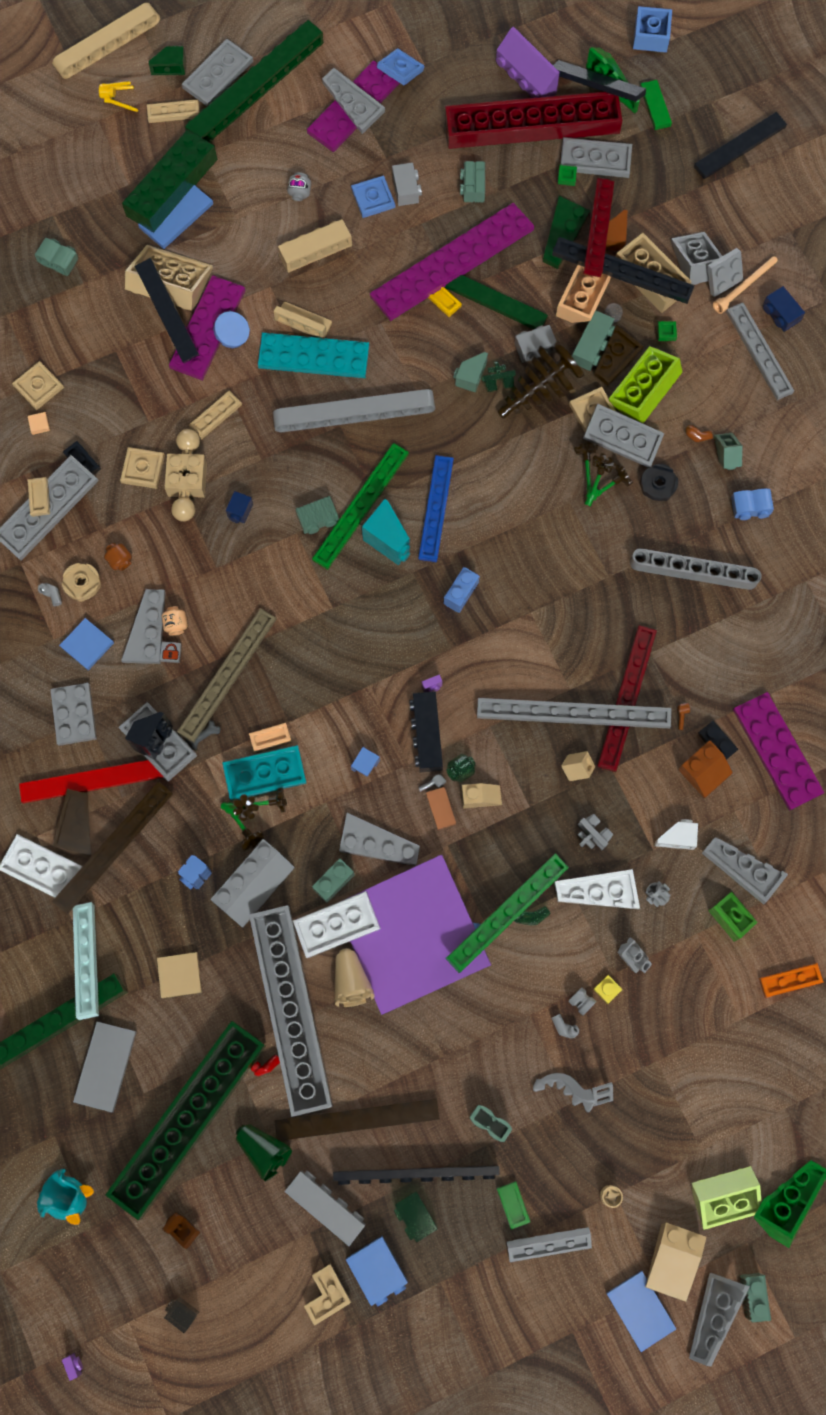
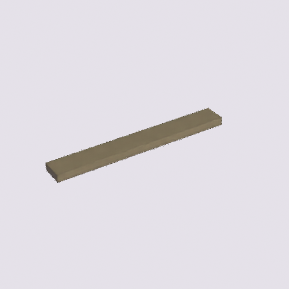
[177,608,277,743]

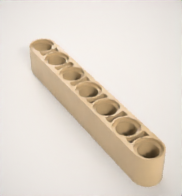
[52,3,160,79]

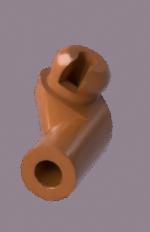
[685,425,713,443]

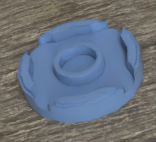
[213,311,250,348]

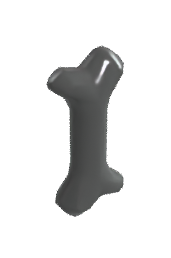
[185,720,221,751]

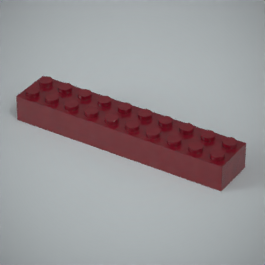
[445,92,623,149]

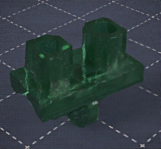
[481,361,516,392]

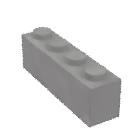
[284,1170,366,1246]

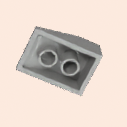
[671,232,722,285]

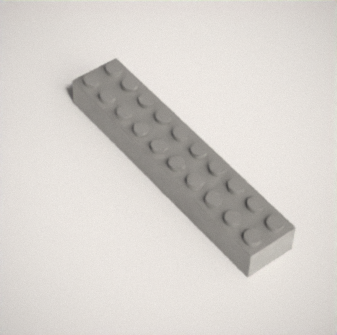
[249,905,333,1117]

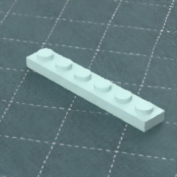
[73,902,99,1020]

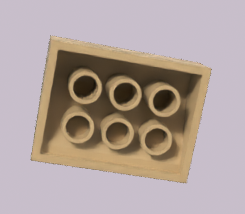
[125,245,213,311]

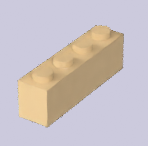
[278,219,352,273]

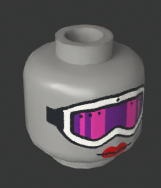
[287,172,311,201]

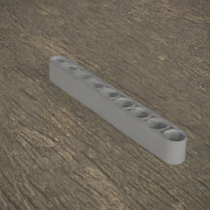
[273,389,436,432]

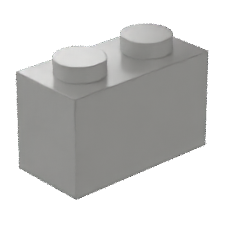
[392,163,422,206]
[515,325,556,363]

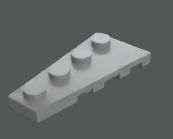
[121,589,166,664]
[339,813,420,866]
[702,837,788,904]

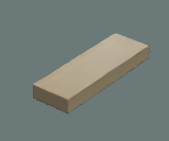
[147,99,200,123]
[189,391,242,440]

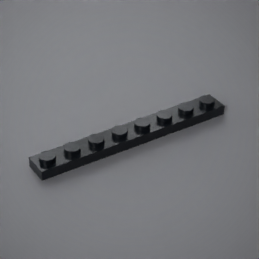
[552,237,695,304]
[333,1165,500,1185]

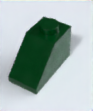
[149,46,186,75]

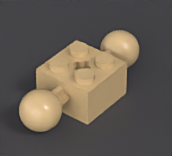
[165,429,207,522]

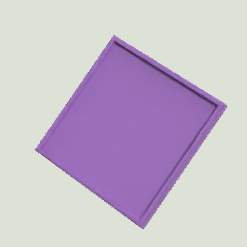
[342,855,491,1015]

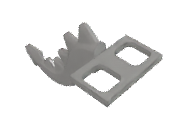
[533,1073,613,1112]

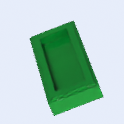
[496,1181,530,1229]

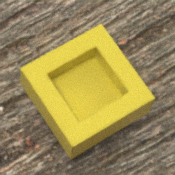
[593,975,622,1004]

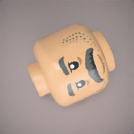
[162,606,188,635]

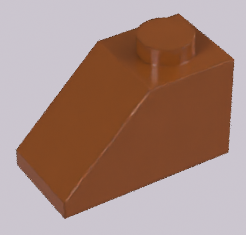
[606,210,628,251]

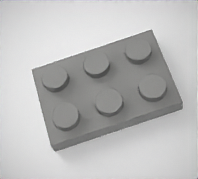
[50,683,97,746]

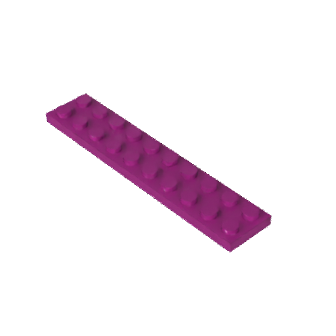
[370,203,534,321]

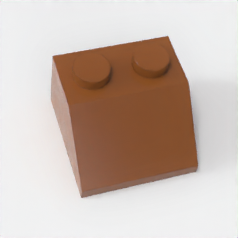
[678,741,733,798]

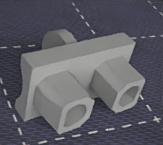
[578,814,613,850]
[617,937,652,973]

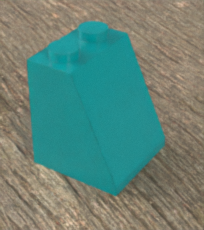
[362,499,410,566]

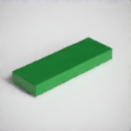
[640,80,672,130]

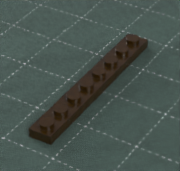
[52,781,173,914]
[275,1099,440,1141]

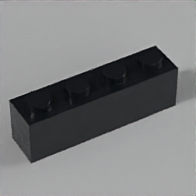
[409,692,443,773]

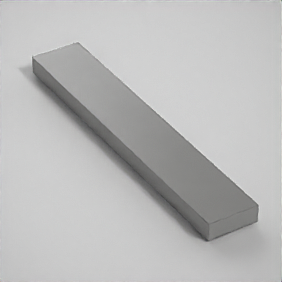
[726,302,794,400]

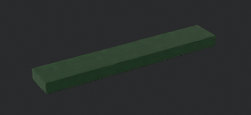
[445,275,548,329]

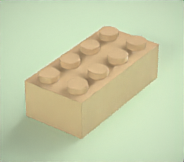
[616,233,692,313]

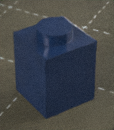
[226,491,253,524]

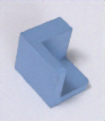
[351,747,380,776]

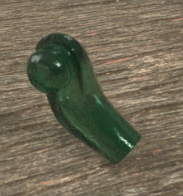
[514,906,551,926]

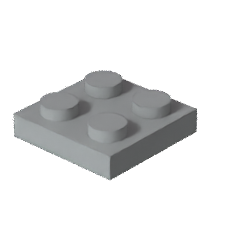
[707,248,743,297]

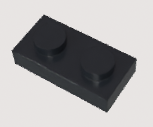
[63,441,101,475]
[698,721,739,760]

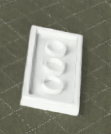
[0,834,83,897]
[293,891,381,958]

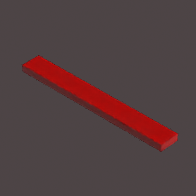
[19,760,176,804]

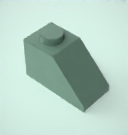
[453,352,488,392]
[714,433,743,470]

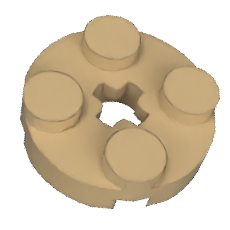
[62,563,101,602]

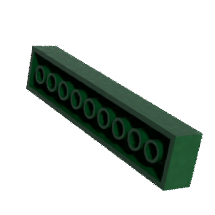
[105,1021,267,1221]

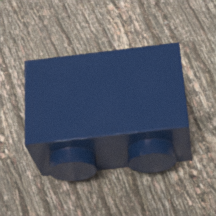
[762,286,805,332]

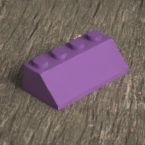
[496,27,559,98]

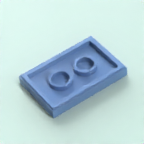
[606,1271,676,1352]

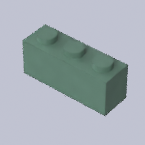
[572,311,615,371]

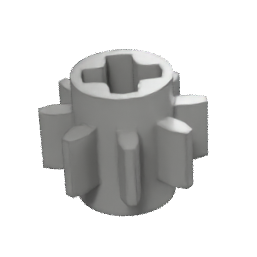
[645,881,671,907]

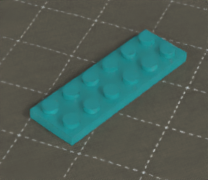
[258,333,369,378]

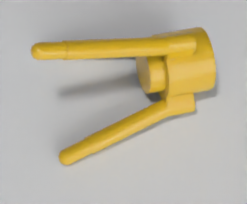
[99,81,138,112]

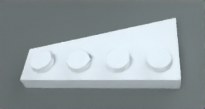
[554,869,640,909]

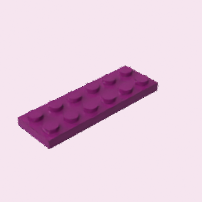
[307,61,400,153]
[169,275,246,381]
[733,692,825,811]

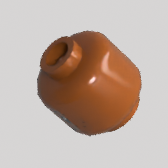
[104,543,132,571]

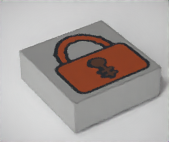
[160,642,182,663]

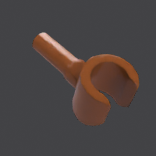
[677,703,690,730]

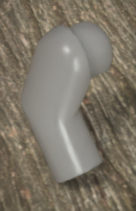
[38,583,62,606]
[551,1014,579,1038]

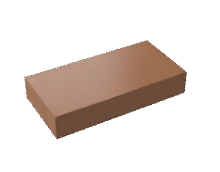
[426,787,456,830]

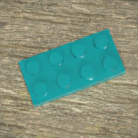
[222,745,307,801]

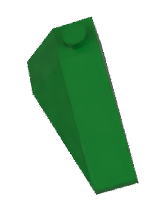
[586,47,640,113]
[754,1160,826,1248]

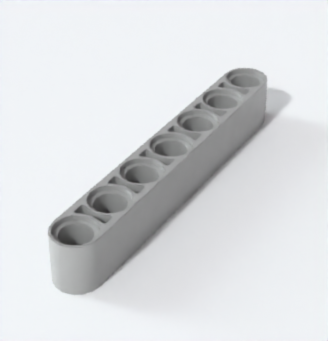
[630,549,761,590]

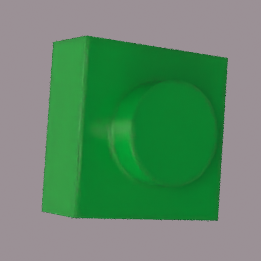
[558,165,577,186]
[657,321,677,341]

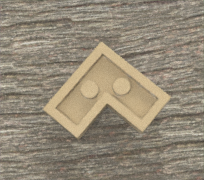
[304,1263,351,1326]

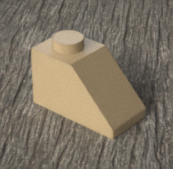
[461,783,502,809]

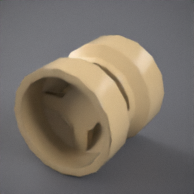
[600,1185,623,1208]

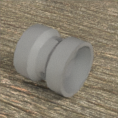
[568,987,597,1016]

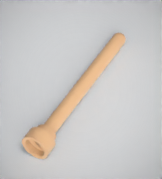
[713,256,778,314]

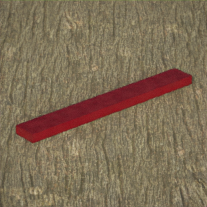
[597,625,657,773]

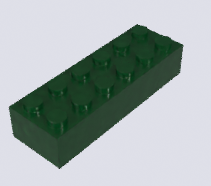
[122,130,218,233]

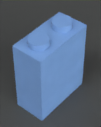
[346,1235,408,1306]

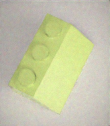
[691,1166,762,1230]

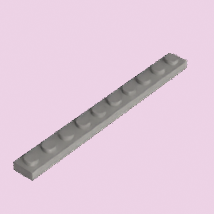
[477,698,671,729]

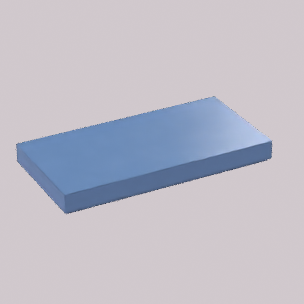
[138,185,213,249]

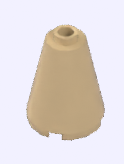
[334,948,375,1007]

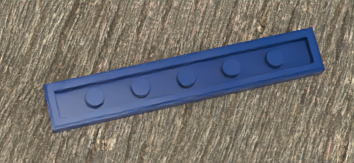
[419,455,454,562]

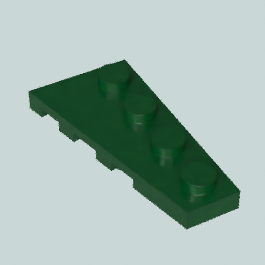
[543,196,590,269]

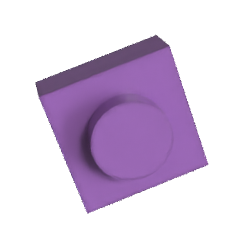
[422,675,442,692]
[62,1353,83,1381]

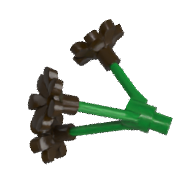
[574,444,633,507]
[221,787,287,850]

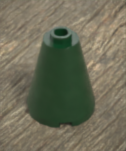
[236,1124,292,1182]

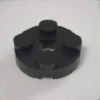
[641,464,679,501]

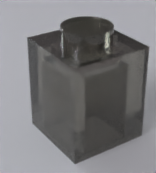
[164,1297,200,1334]

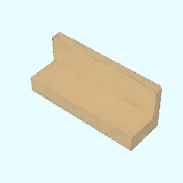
[274,302,332,338]

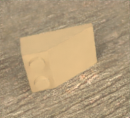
[645,1223,706,1302]

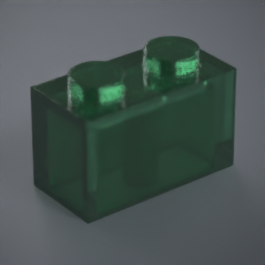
[393,1191,438,1243]

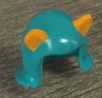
[37,1169,94,1225]

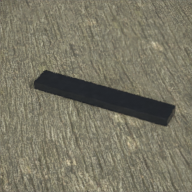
[553,60,646,102]
[694,112,787,179]
[135,258,200,363]

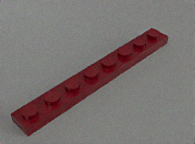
[583,178,615,278]

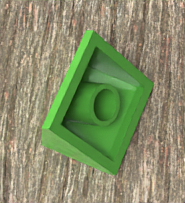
[708,892,758,942]

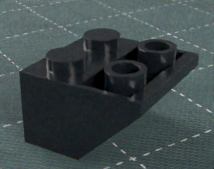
[125,712,173,759]

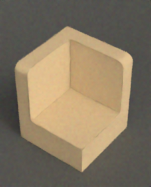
[562,751,595,781]

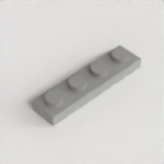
[507,1227,592,1262]

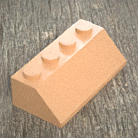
[556,265,611,323]

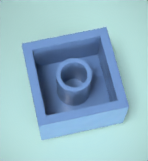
[633,6,672,52]

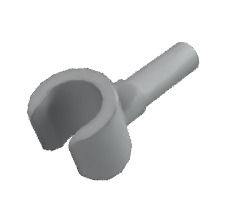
[418,775,446,792]

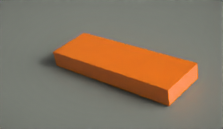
[759,963,824,998]

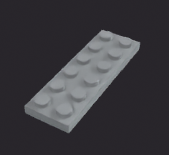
[0,455,99,561]

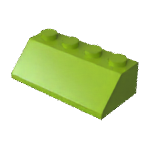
[609,346,682,423]

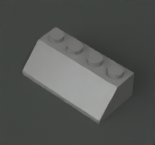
[210,839,295,928]

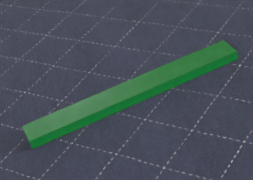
[312,443,409,570]
[445,853,569,973]

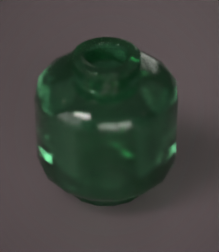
[446,754,476,783]

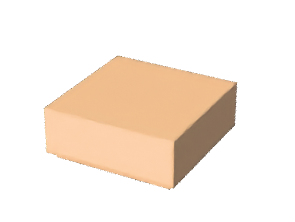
[28,412,50,435]

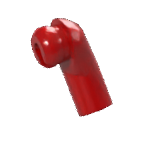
[251,1054,280,1077]

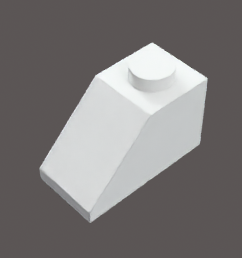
[654,819,698,850]

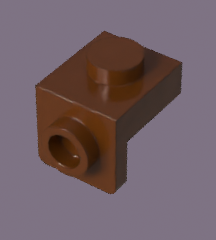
[162,1212,200,1249]

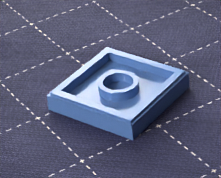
[377,48,424,85]
[351,175,395,218]
[59,618,114,671]

